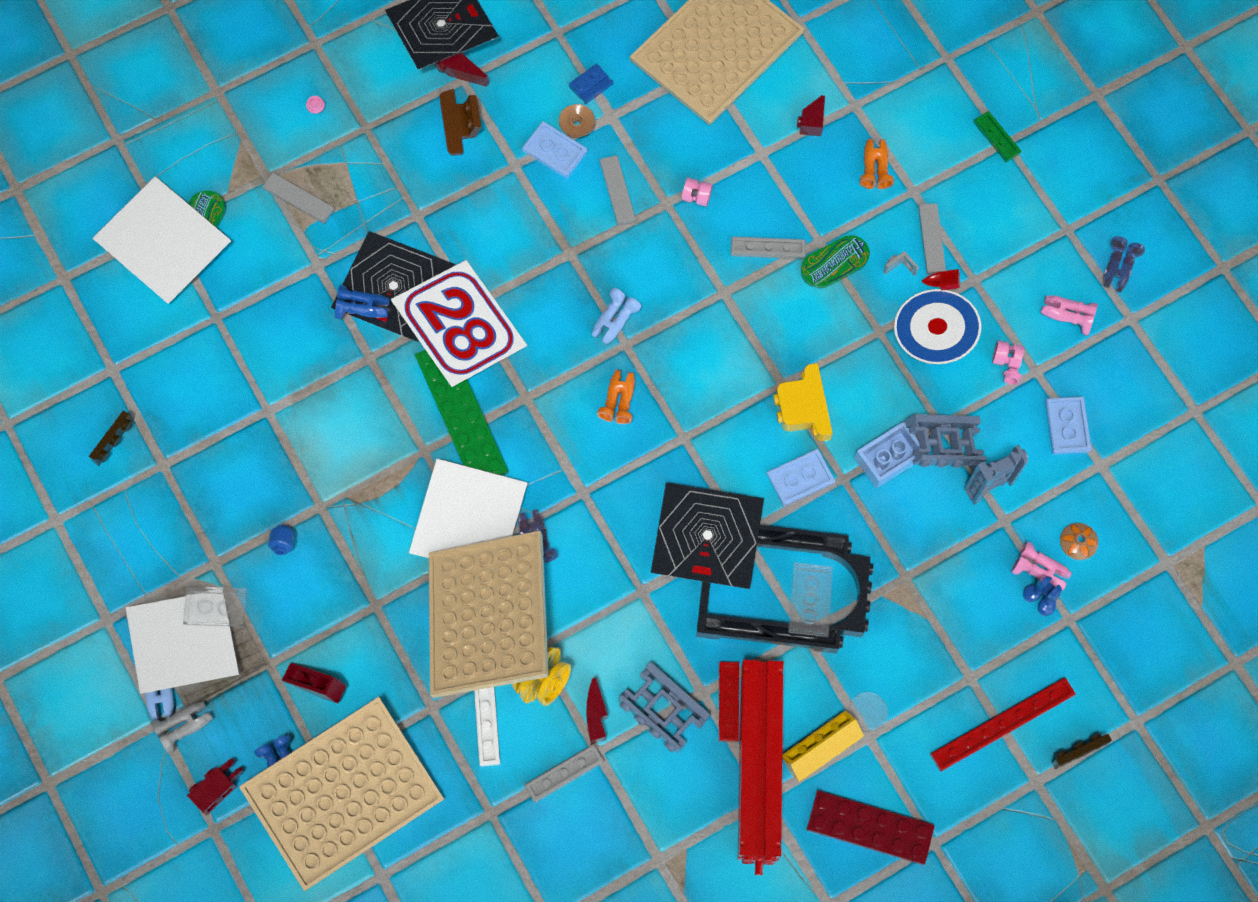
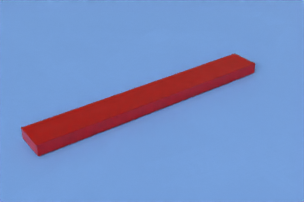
[930,677,1076,772]

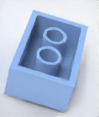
[854,422,920,489]

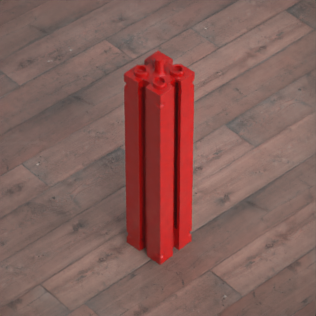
[737,660,784,876]

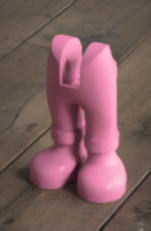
[1041,296,1098,336]
[1011,541,1072,590]

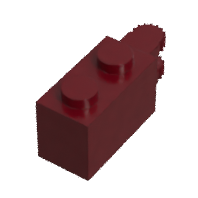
[186,758,244,816]

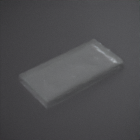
[788,562,833,637]

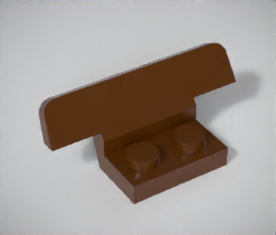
[439,89,481,156]

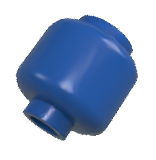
[268,525,295,555]

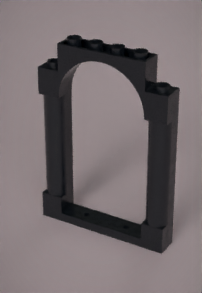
[696,525,873,654]

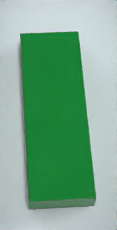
[973,111,1021,163]

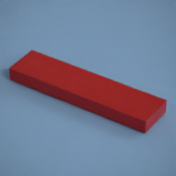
[719,662,739,742]

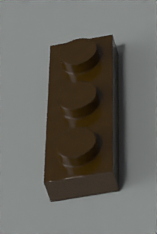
[88,410,134,466]
[1051,733,1112,770]

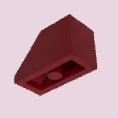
[797,95,825,136]

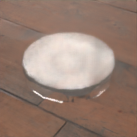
[848,692,888,733]

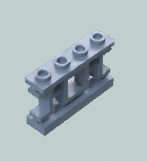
[905,414,987,468]
[964,445,1028,505]
[619,662,711,753]

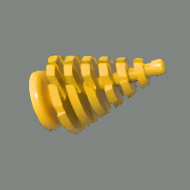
[512,647,571,706]

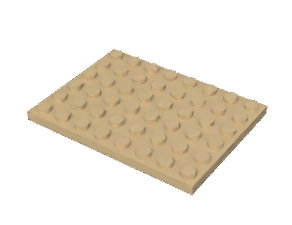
[630,0,805,126]
[429,531,548,698]
[239,697,444,891]

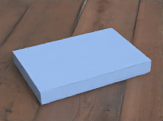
[522,121,588,178]
[1045,397,1092,454]
[766,449,835,507]

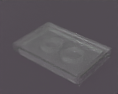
[183,586,247,627]

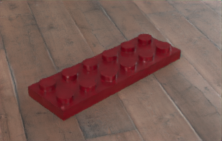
[806,790,935,866]

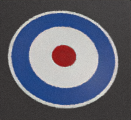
[894,289,981,364]

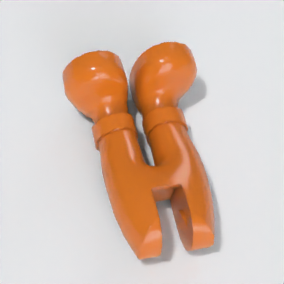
[860,139,894,189]
[597,369,635,424]

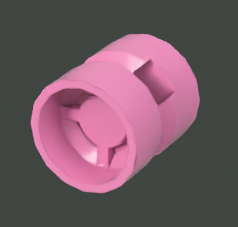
[682,177,713,207]
[992,340,1024,370]

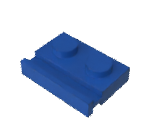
[569,63,613,105]

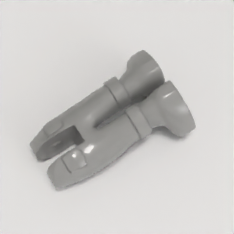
[150,701,213,754]

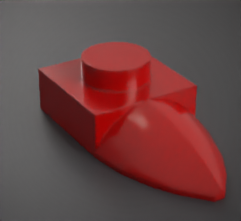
[922,269,960,290]

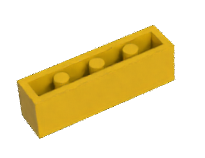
[782,710,864,782]

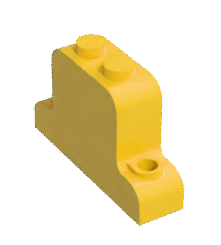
[773,363,833,441]

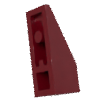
[435,53,489,87]
[282,663,347,704]

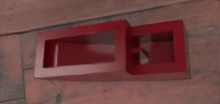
[586,677,608,745]

